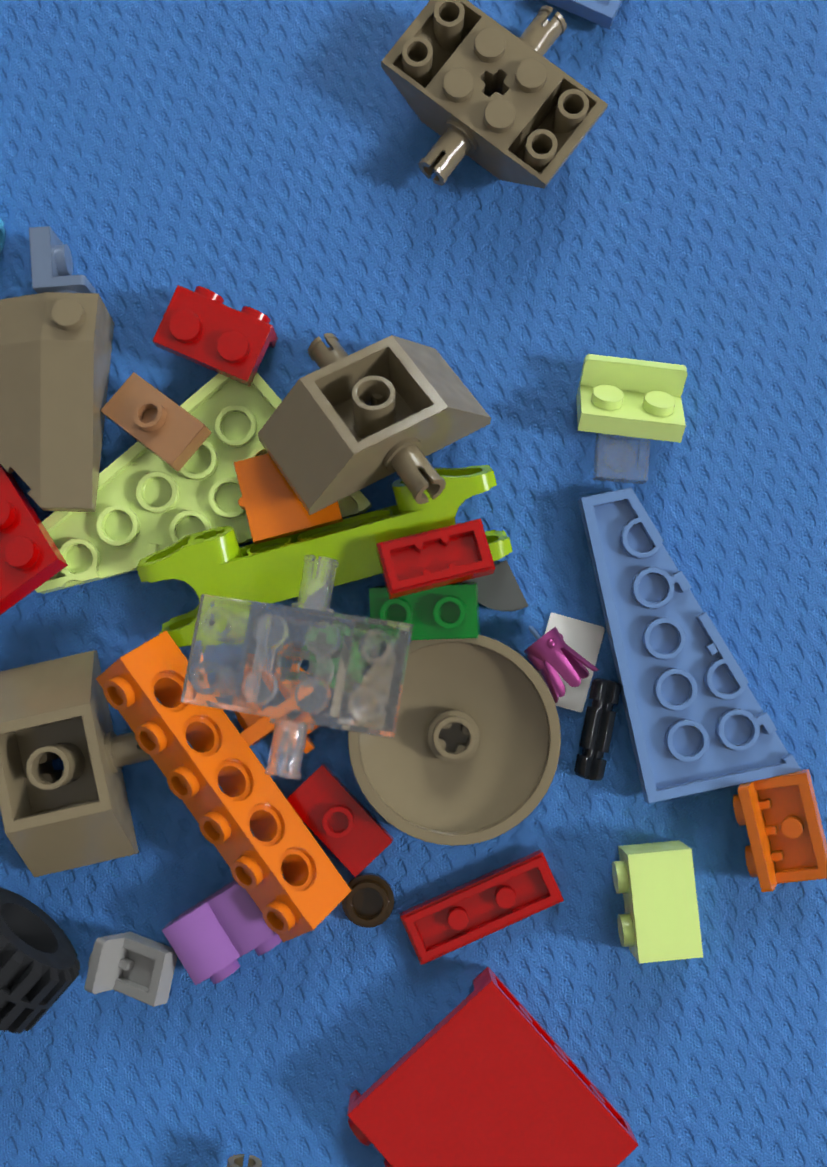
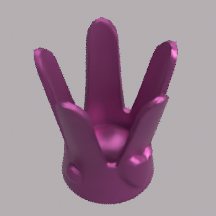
[523,626,599,703]

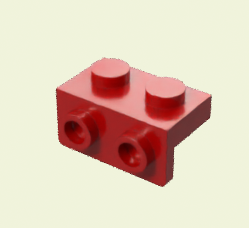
[152,285,278,386]

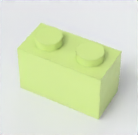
[612,840,703,964]

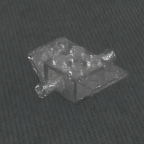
[180,555,413,780]

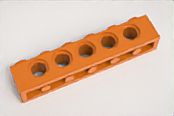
[96,630,352,942]

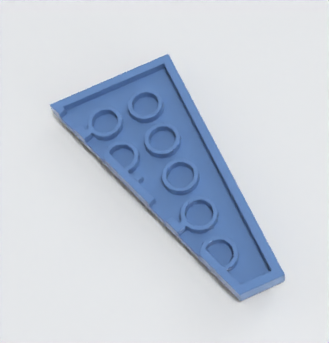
[578,487,802,803]

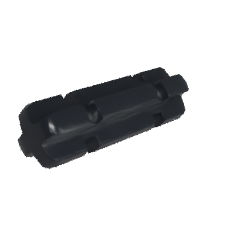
[574,678,621,781]

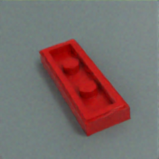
[400,849,564,965]

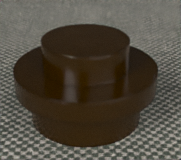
[342,873,394,928]

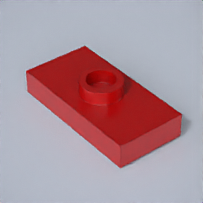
[376,518,495,599]
[286,763,394,877]

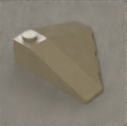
[0,292,114,512]

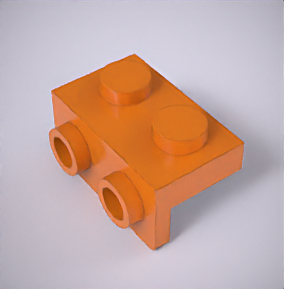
[733,769,827,892]

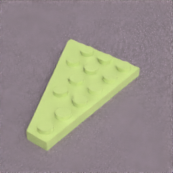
[35,373,372,594]

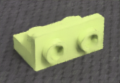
[576,354,687,443]

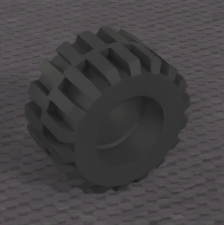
[0,887,80,1033]

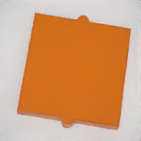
[234,454,343,544]

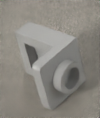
[84,932,178,1007]

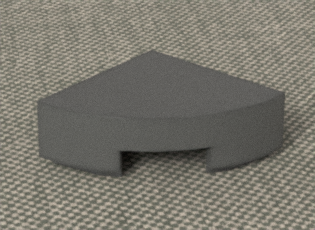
[460,560,528,612]

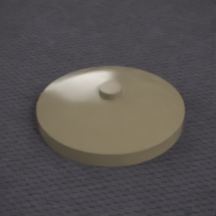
[348,635,561,846]

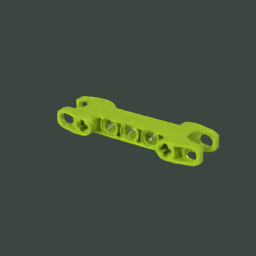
[136,465,513,647]

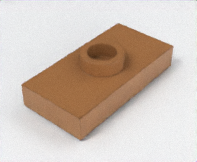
[100,372,212,472]

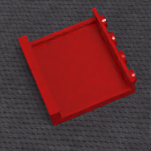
[347,967,639,1167]

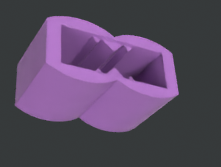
[162,880,282,985]

